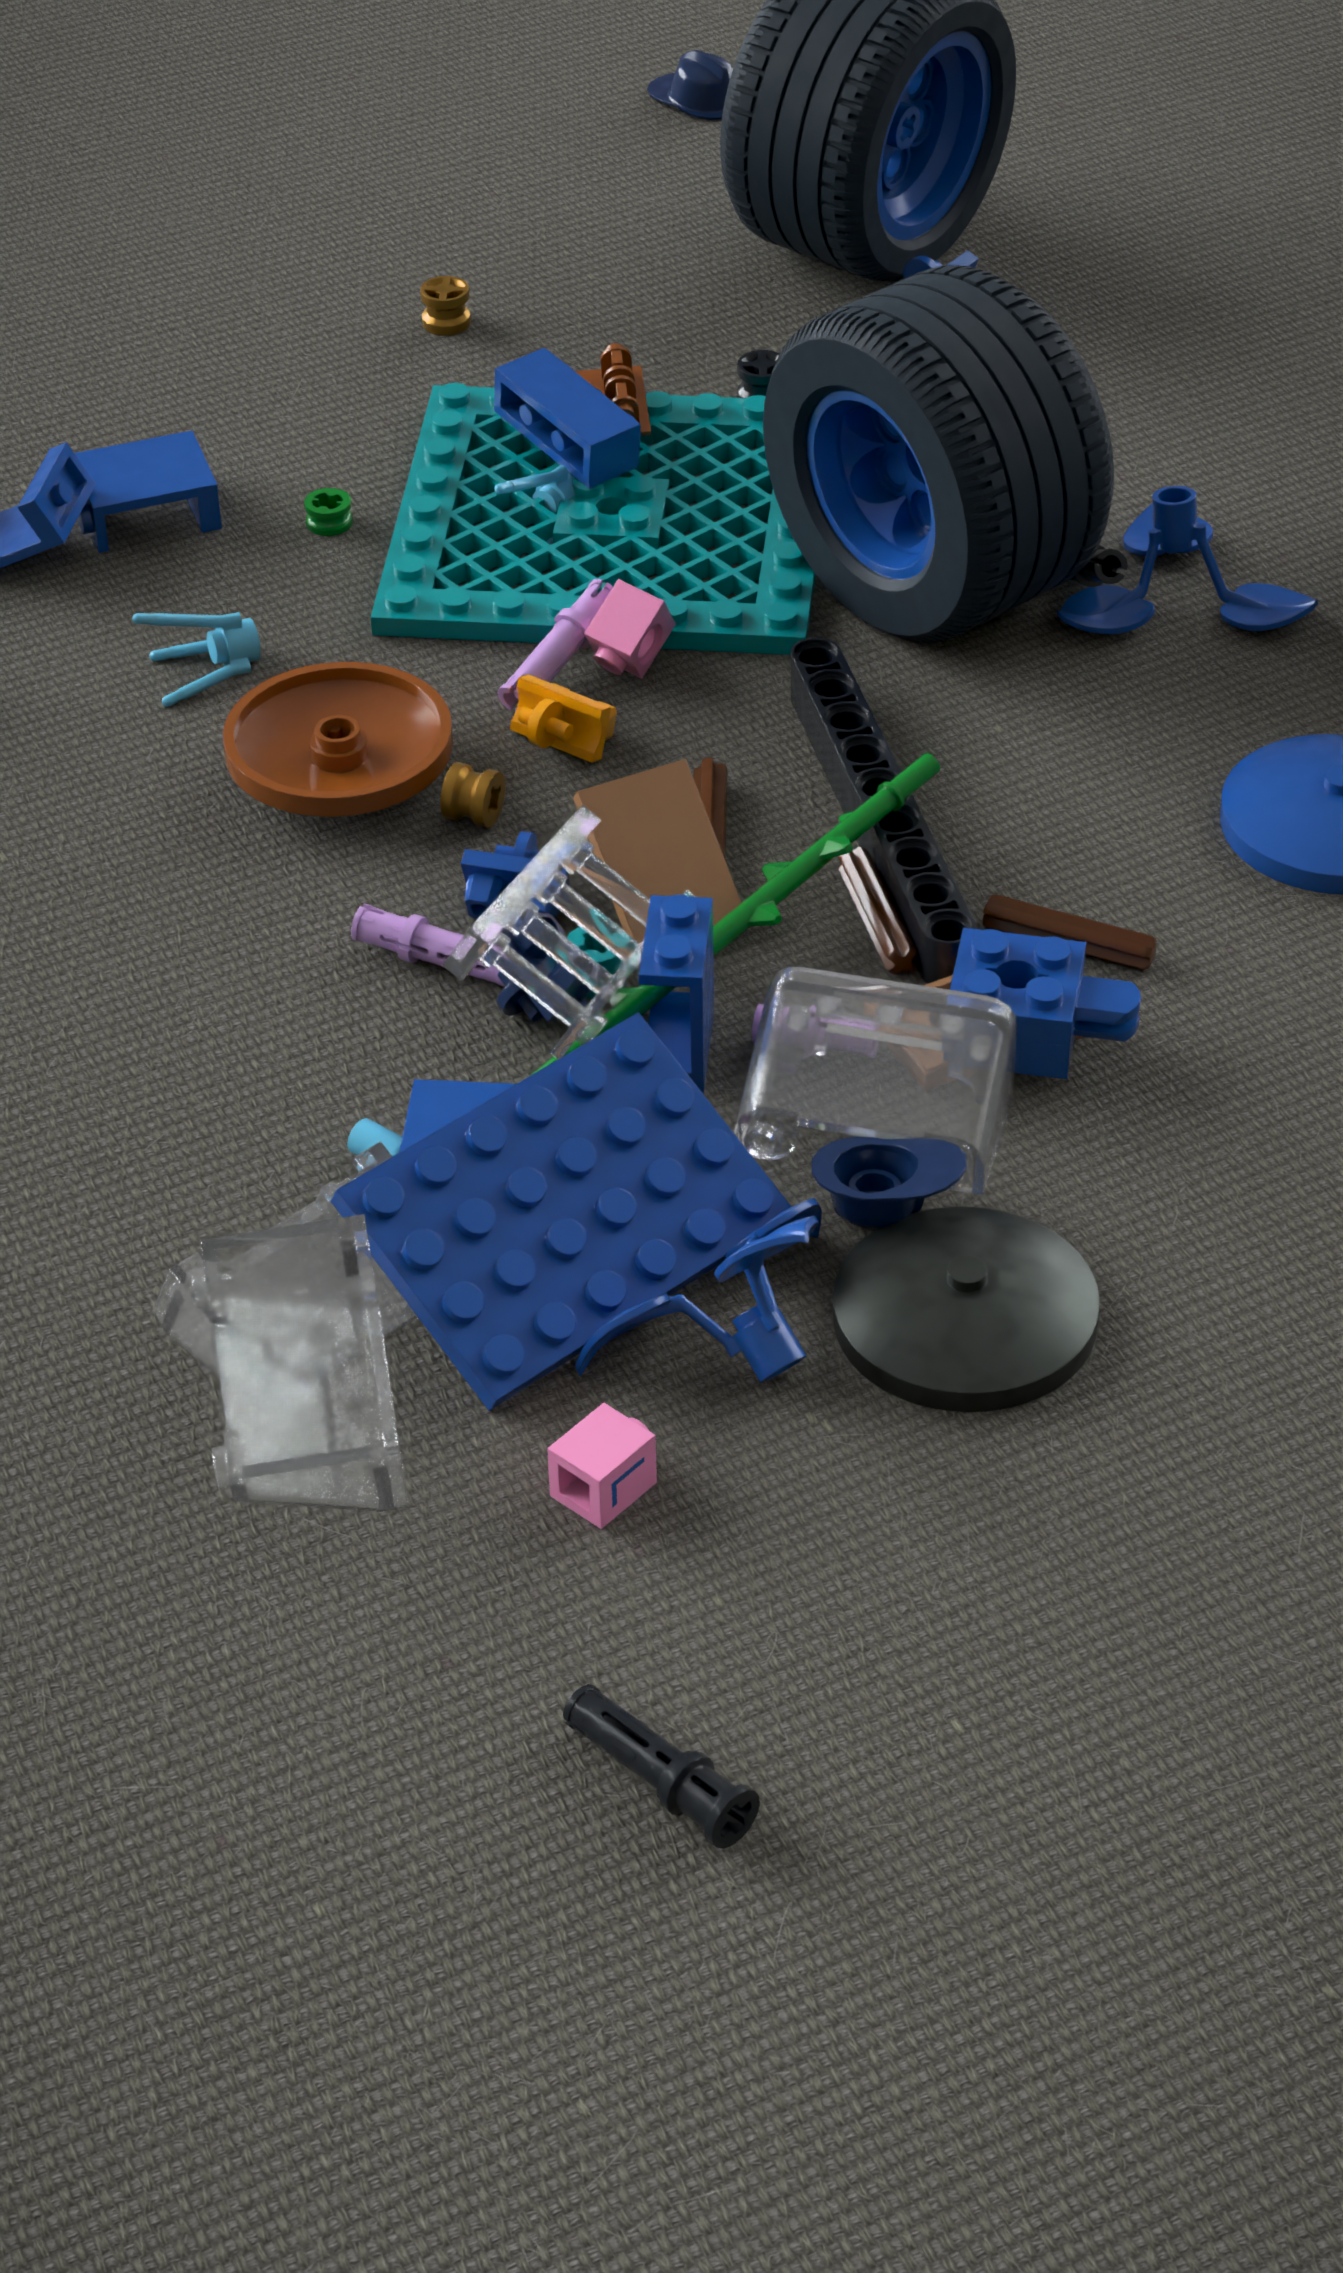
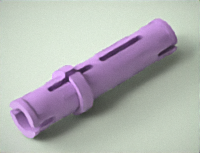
[497,579,613,712]
[351,903,505,986]

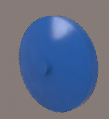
[1220,734,1343,894]

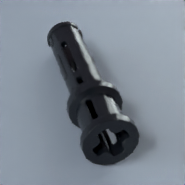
[563,1684,760,1849]

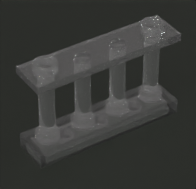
[443,805,696,1059]

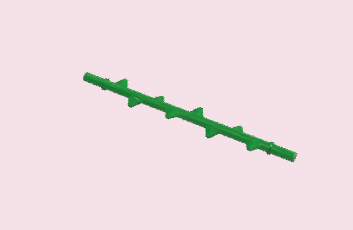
[530,753,940,1076]

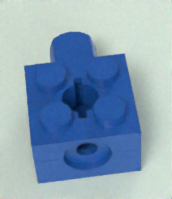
[943,928,1141,1079]

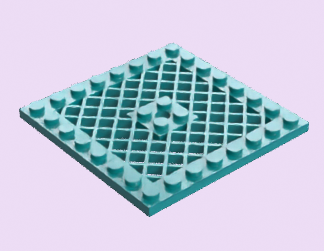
[370,383,816,655]

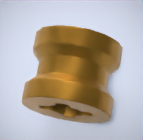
[420,276,471,336]
[440,762,506,828]

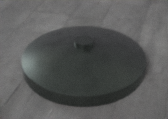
[833,1206,1100,1412]

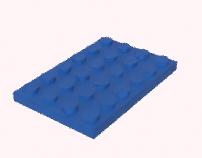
[330,1012,792,1411]

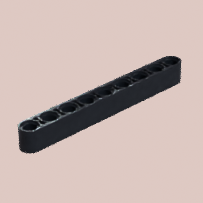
[791,638,976,984]

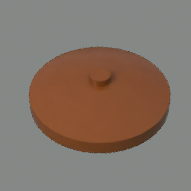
[223,662,453,817]

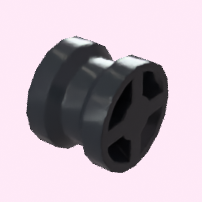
[737,350,780,398]

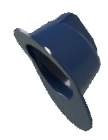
[647,50,733,120]
[812,1137,967,1228]

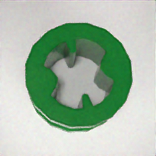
[304,488,353,536]

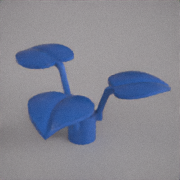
[1057,486,1318,634]
[575,1198,822,1383]

